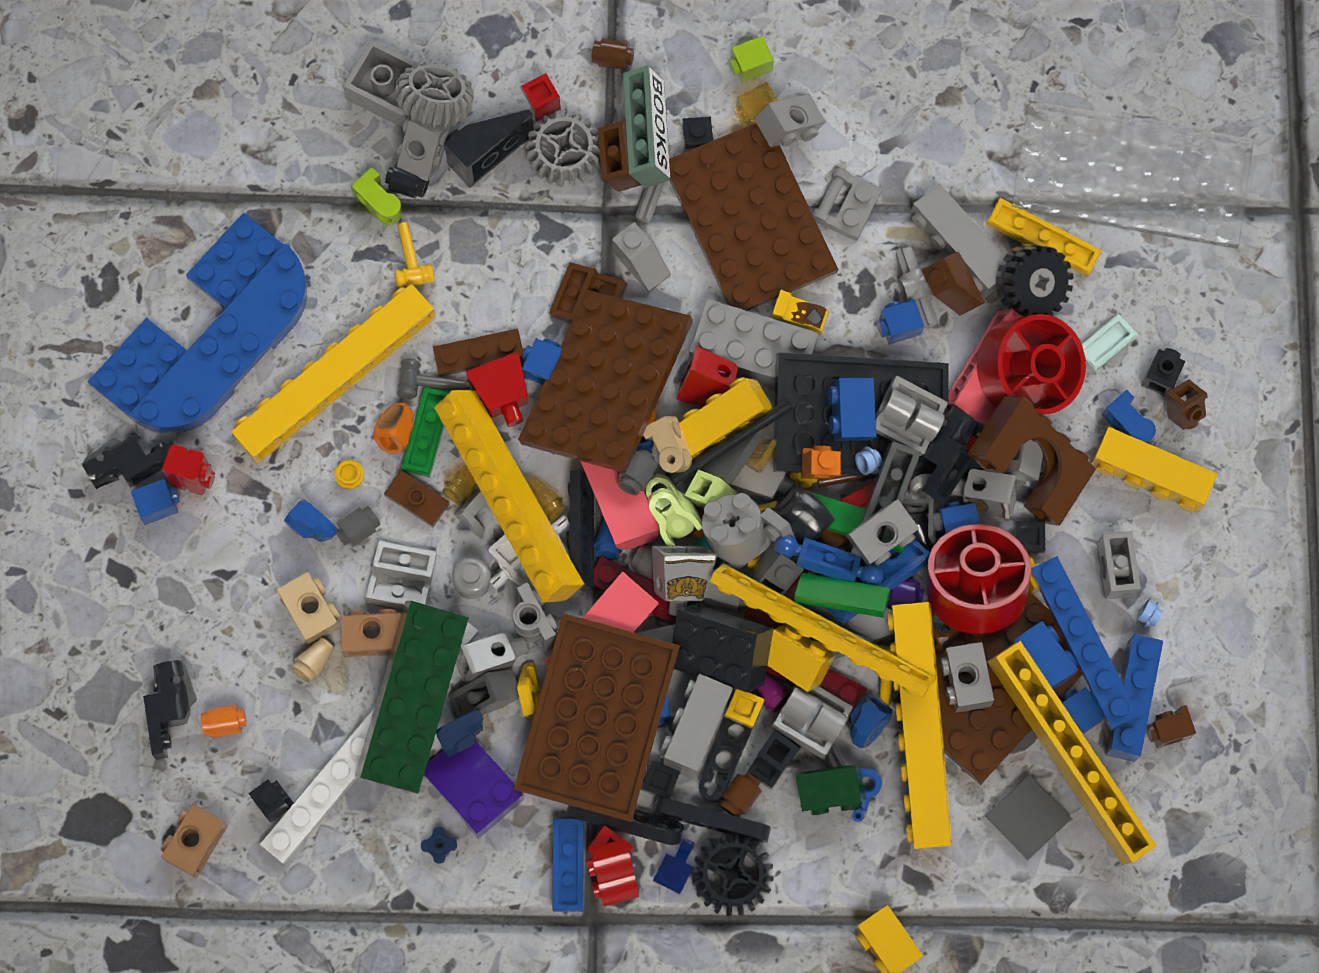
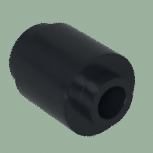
[385,163,430,199]

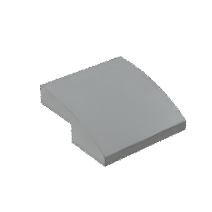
[365,541,437,610]

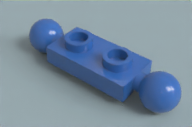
[774,535,883,586]

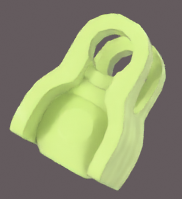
[645,474,702,546]

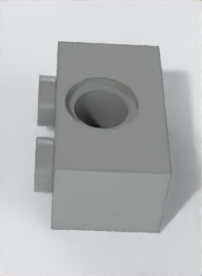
[754,94,826,147]
[397,116,451,181]
[846,499,919,565]
[1097,531,1141,599]
[940,642,994,713]

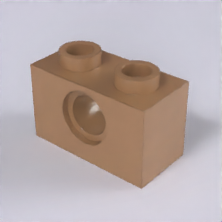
[341,609,401,657]
[161,804,228,879]

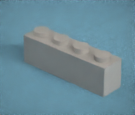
[911,183,1007,298]

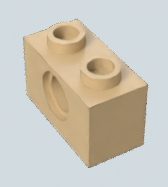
[277,572,341,646]

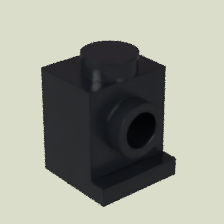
[1141,348,1186,397]
[248,779,294,823]

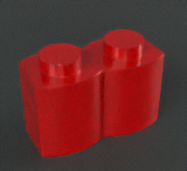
[586,839,639,907]

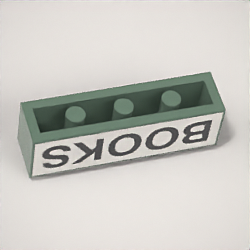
[623,65,671,188]

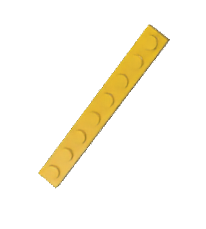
[709,563,935,697]

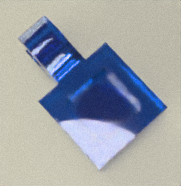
[653,838,695,895]

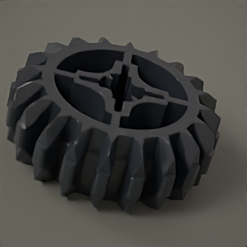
[691,833,774,917]

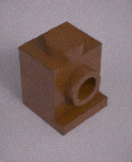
[1166,379,1208,430]
[1146,705,1196,749]

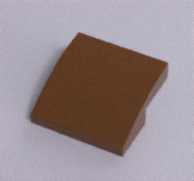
[549,262,627,324]

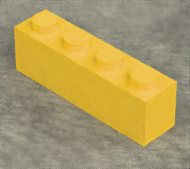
[652,377,773,460]
[1091,427,1218,512]

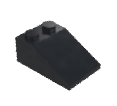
[444,109,534,188]

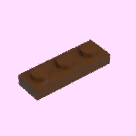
[433,329,524,377]

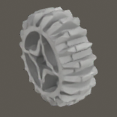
[395,61,474,129]
[526,110,600,187]

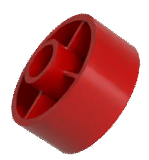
[977,314,1086,415]
[926,524,1031,634]

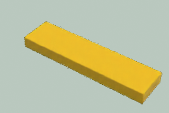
[986,198,1102,277]

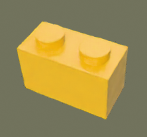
[767,624,835,692]
[855,905,923,973]

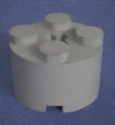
[702,493,767,564]

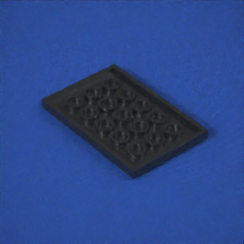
[773,353,949,479]

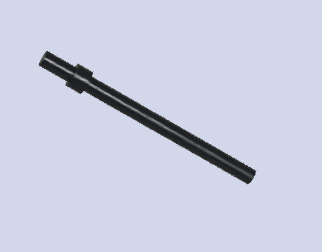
[644,400,793,499]

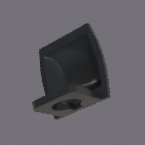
[773,482,836,545]

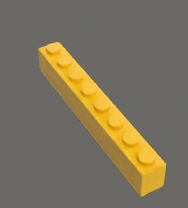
[231,284,436,465]
[434,390,584,603]
[888,602,953,849]
[987,641,1157,865]

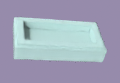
[1082,314,1138,373]

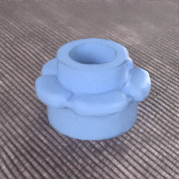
[855,446,882,475]
[1137,599,1163,627]

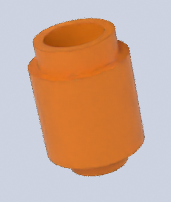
[201,704,247,739]

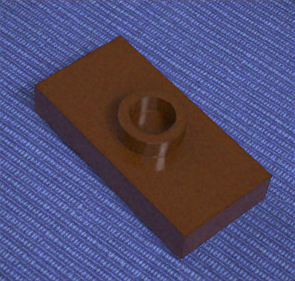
[384,470,450,528]

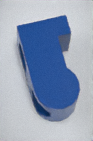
[1101,390,1156,444]

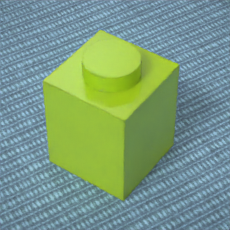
[728,36,774,83]

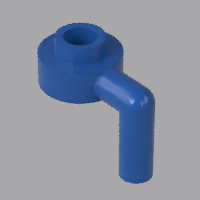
[852,767,883,822]

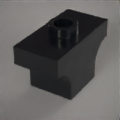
[747,730,802,790]

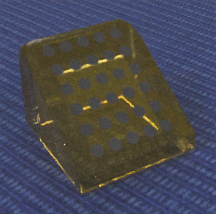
[745,438,777,473]

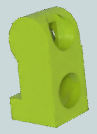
[351,167,402,225]

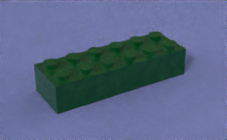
[355,601,469,794]

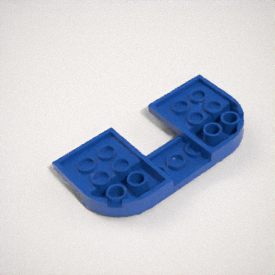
[87,212,307,434]

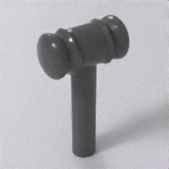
[397,359,468,400]

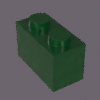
[796,763,866,815]

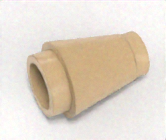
[292,637,334,683]

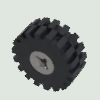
[996,244,1074,316]

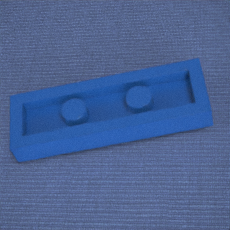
[553,819,584,912]

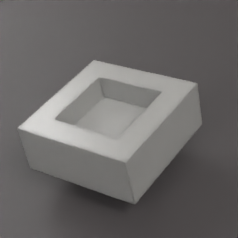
[761,507,795,542]

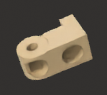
[643,416,692,473]

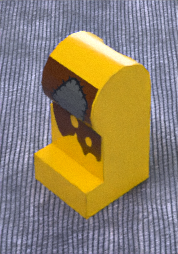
[771,290,829,335]

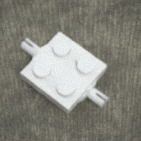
[488,515,570,590]

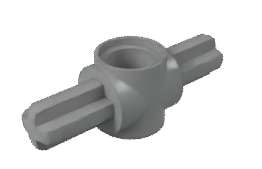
[896,247,938,329]

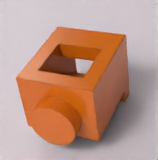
[802,446,841,479]

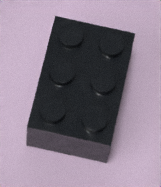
[672,604,774,693]

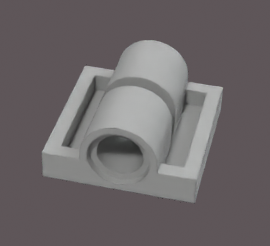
[875,376,948,456]
[513,582,558,652]
[771,685,853,759]

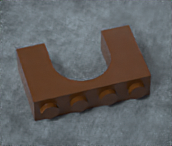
[967,396,1096,526]

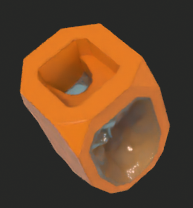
[372,403,414,454]

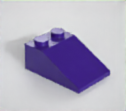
[424,741,525,839]

